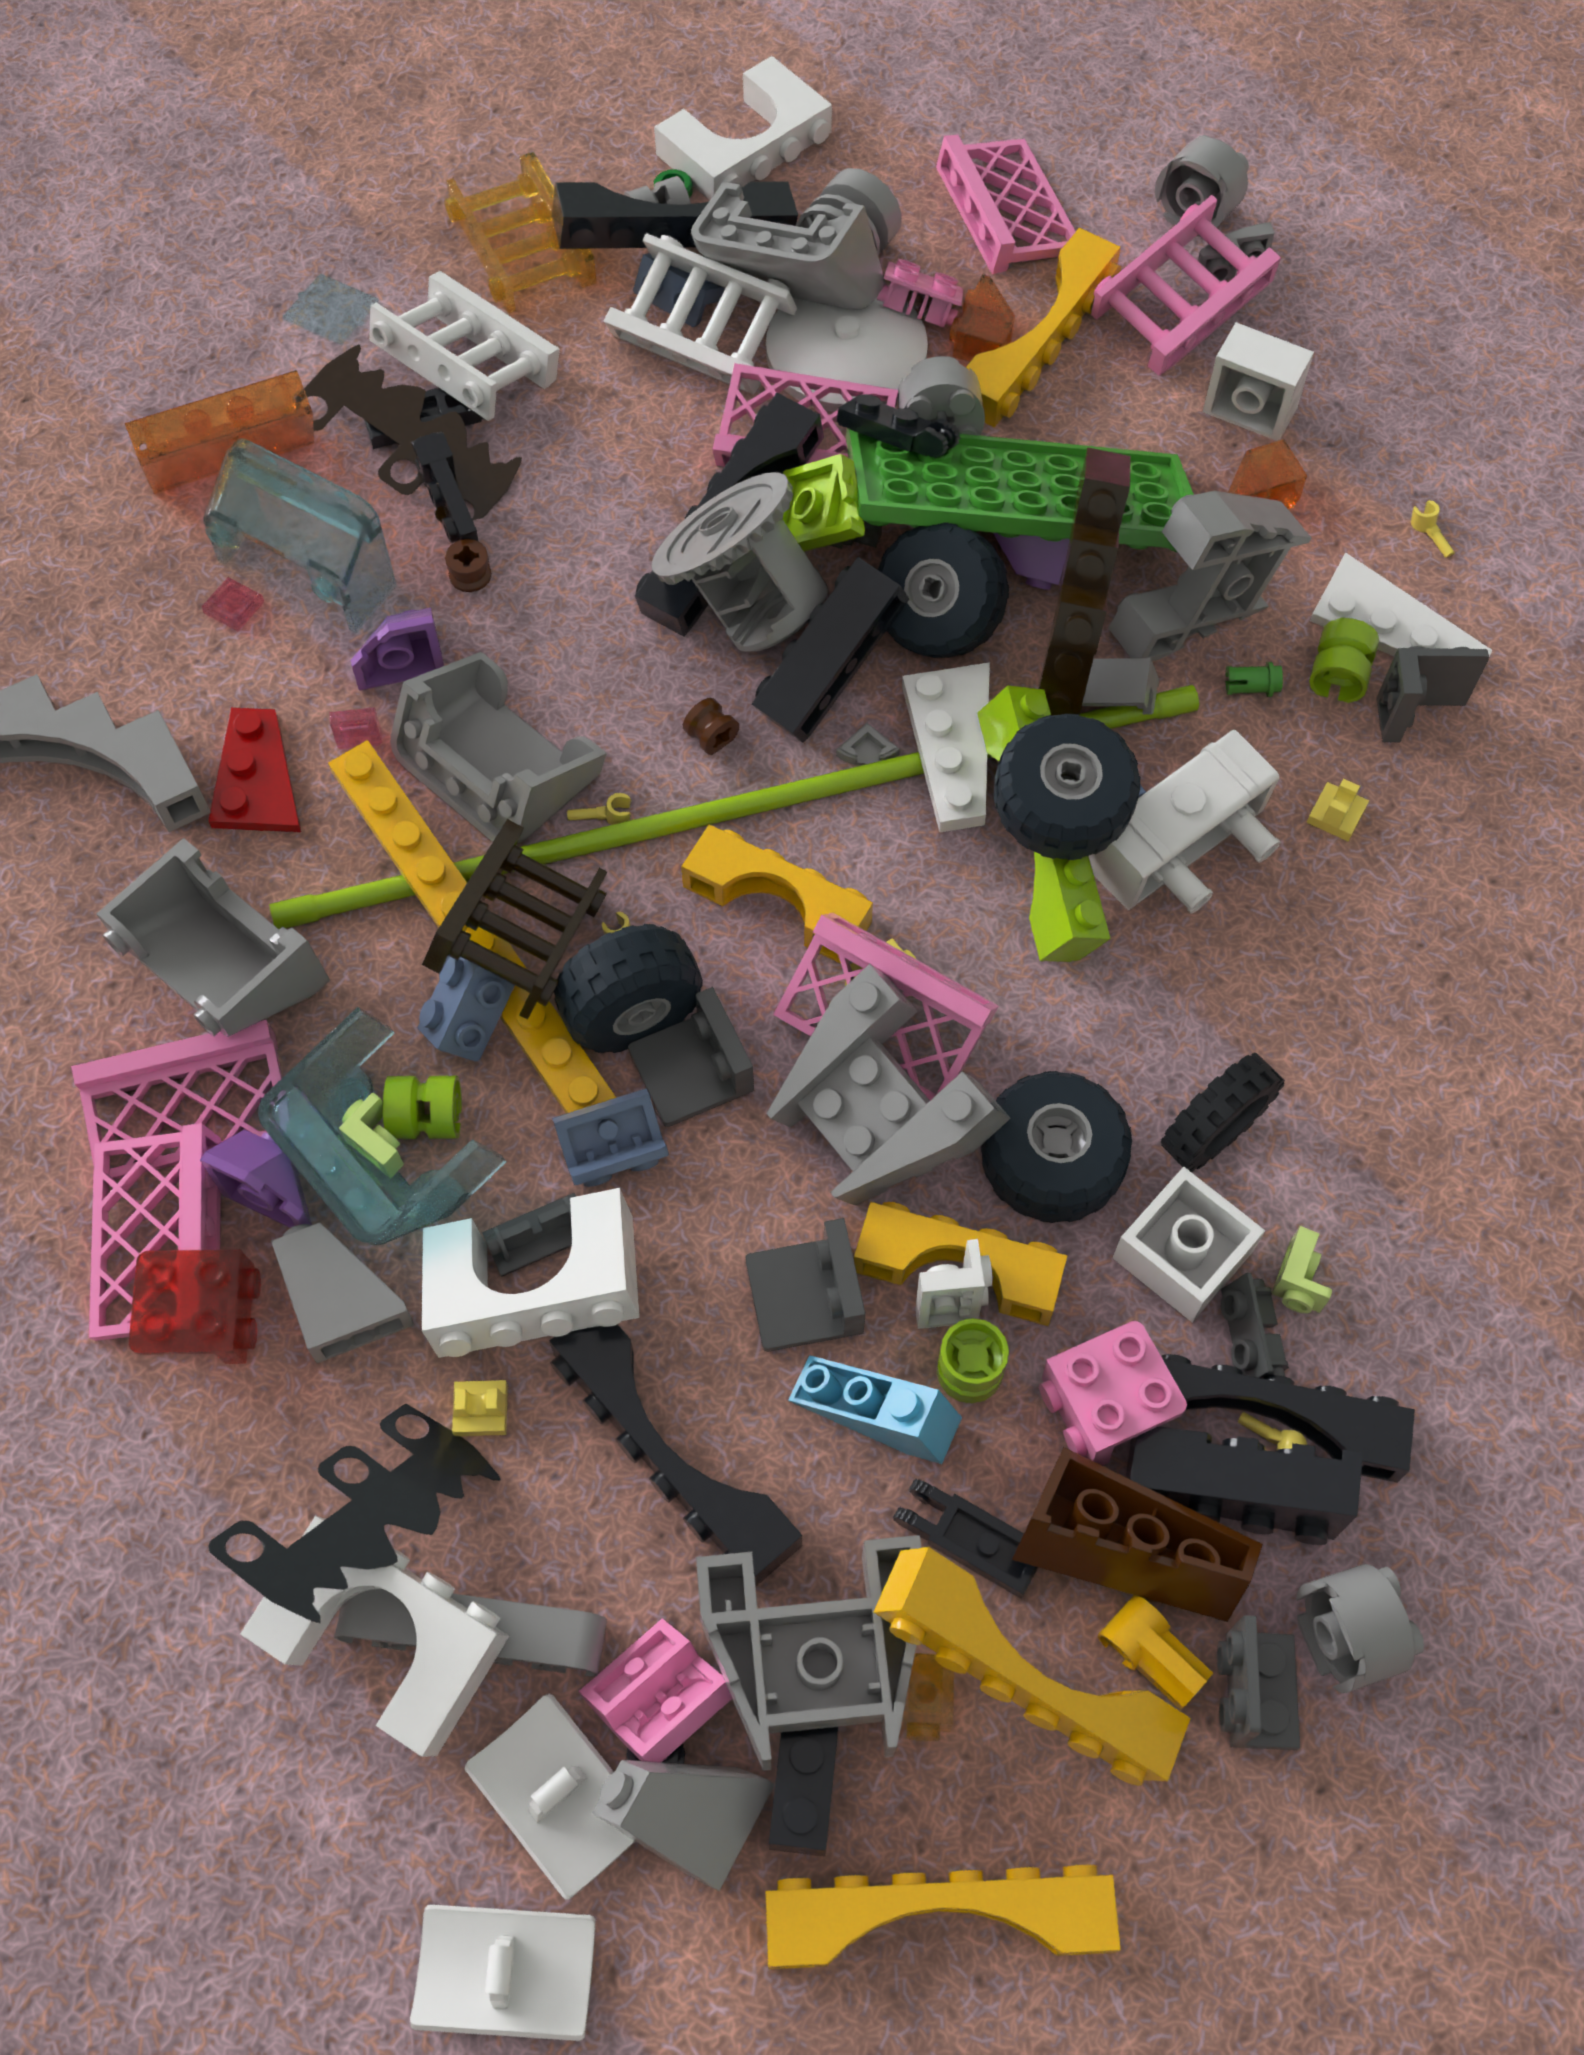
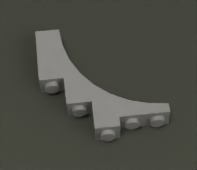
[0,674,211,832]

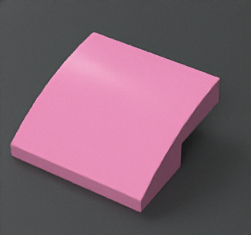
[579,1618,732,1762]

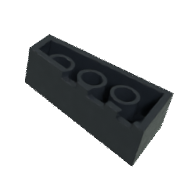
[1126,1426,1363,1545]

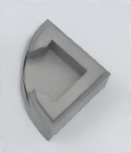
[836,723,900,766]

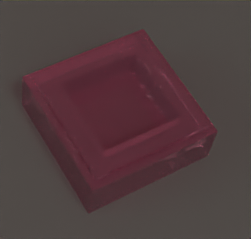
[201,577,265,631]
[329,707,382,749]

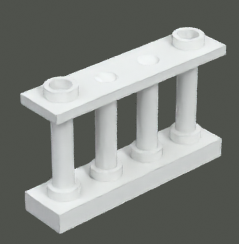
[603,233,797,394]
[369,271,559,421]

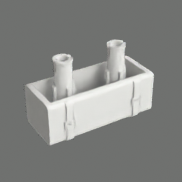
[1089,730,1281,914]

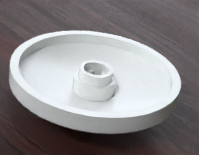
[766,298,928,412]

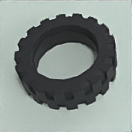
[1161,1053,1285,1172]

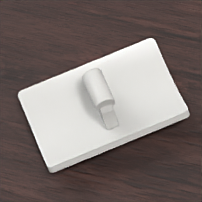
[465,1694,635,1900]
[410,1905,596,2041]

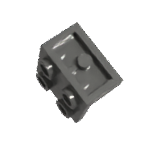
[1376,646,1489,742]
[628,987,754,1127]
[745,1218,866,1352]
[1217,1615,1300,1751]

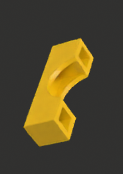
[681,824,873,964]
[854,1202,1067,1326]

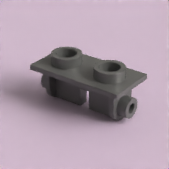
[482,1193,576,1277]
[1221,1273,1289,1378]

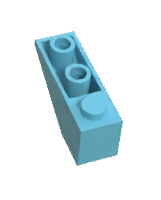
[788,1355,962,1464]

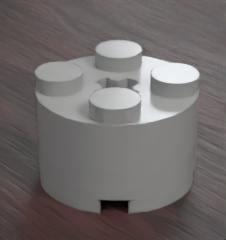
[1155,135,1249,228]
[898,356,985,435]
[1296,1564,1424,1693]

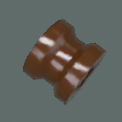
[445,539,492,592]
[682,698,739,755]

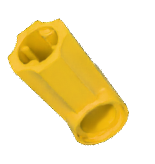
[1098,1595,1213,1710]

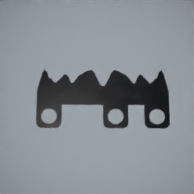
[208,1404,501,1623]

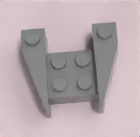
[1108,491,1312,661]
[766,964,1011,1205]
[696,1535,922,1771]

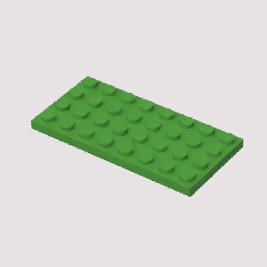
[846,428,1194,553]

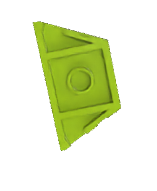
[783,454,865,551]

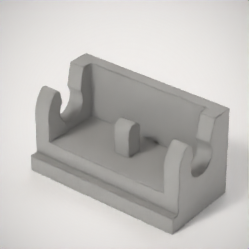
[1082,658,1160,714]

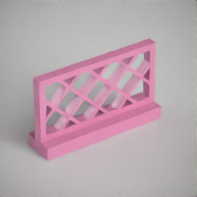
[936,134,1076,275]
[713,363,898,467]
[773,913,999,1100]
[71,1020,294,1180]
[89,1123,221,1341]

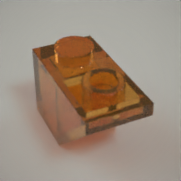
[949,274,1015,362]
[1228,439,1307,509]

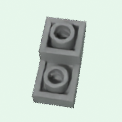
[1198,222,1275,282]

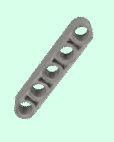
[334,1589,607,1677]

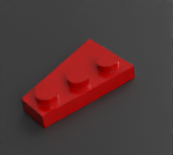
[208,707,302,832]

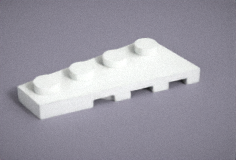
[1310,552,1492,656]
[902,662,990,832]

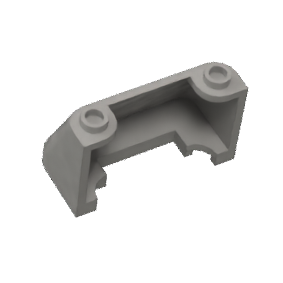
[691,182,886,310]
[390,652,607,844]
[97,838,330,1037]

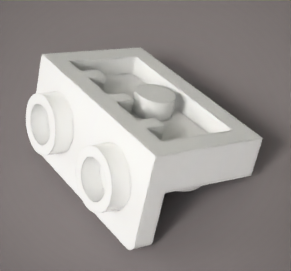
[915,1239,992,1329]

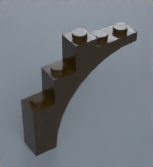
[1038,447,1131,716]

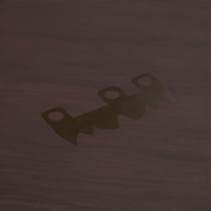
[288,344,522,522]

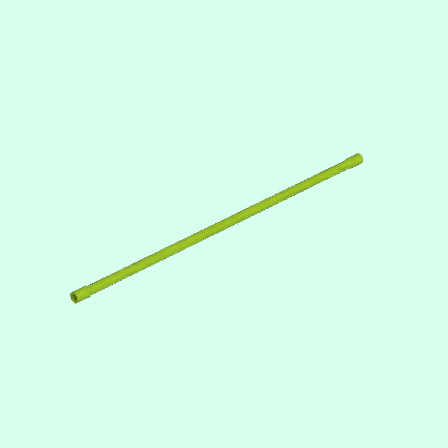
[269,685,1199,930]

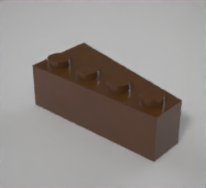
[1012,1447,1263,1622]

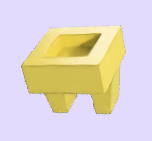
[1306,779,1369,842]
[452,1380,508,1436]

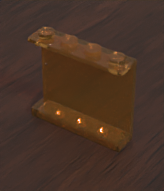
[125,370,314,494]

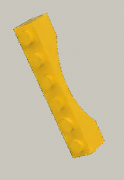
[966,227,1121,427]
[873,1547,1191,1786]
[765,1865,1121,1969]

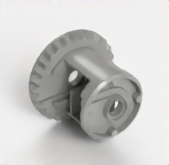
[652,472,828,652]

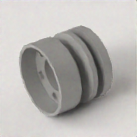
[796,168,902,255]

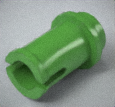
[1225,661,1283,697]

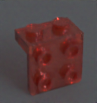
[128,1249,261,1364]

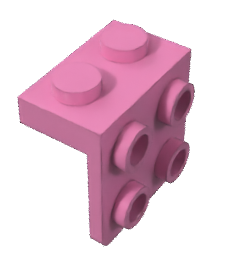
[1039,1321,1187,1466]

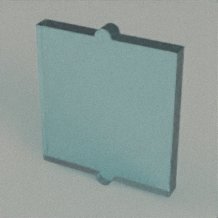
[283,274,379,345]

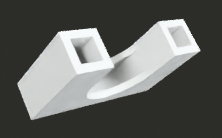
[654,56,832,201]
[422,1188,639,1358]
[240,1516,509,1757]

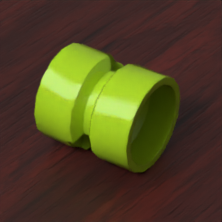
[1309,618,1379,703]
[383,1076,462,1139]
[937,1318,1009,1404]

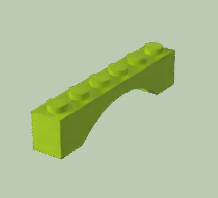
[977,685,1111,962]

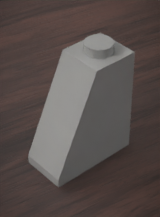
[271,1222,414,1363]
[592,1760,775,1891]

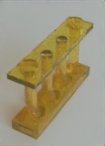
[444,152,597,313]

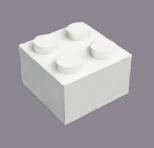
[1203,323,1314,442]
[1113,1167,1265,1323]

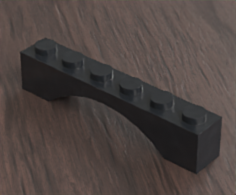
[552,182,798,249]
[635,393,824,637]
[549,1324,803,1587]
[1161,1354,1415,1483]

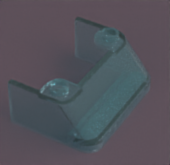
[203,438,397,633]
[258,1007,507,1245]

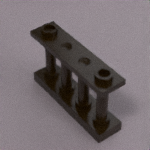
[422,819,607,1020]

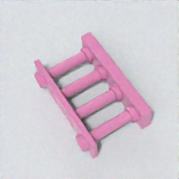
[1091,195,1281,376]

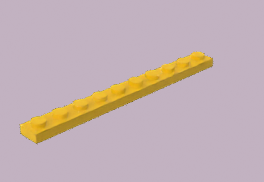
[328,740,617,1113]

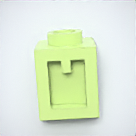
[339,1093,404,1179]
[1272,1226,1332,1314]

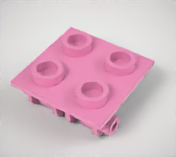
[876,259,963,328]

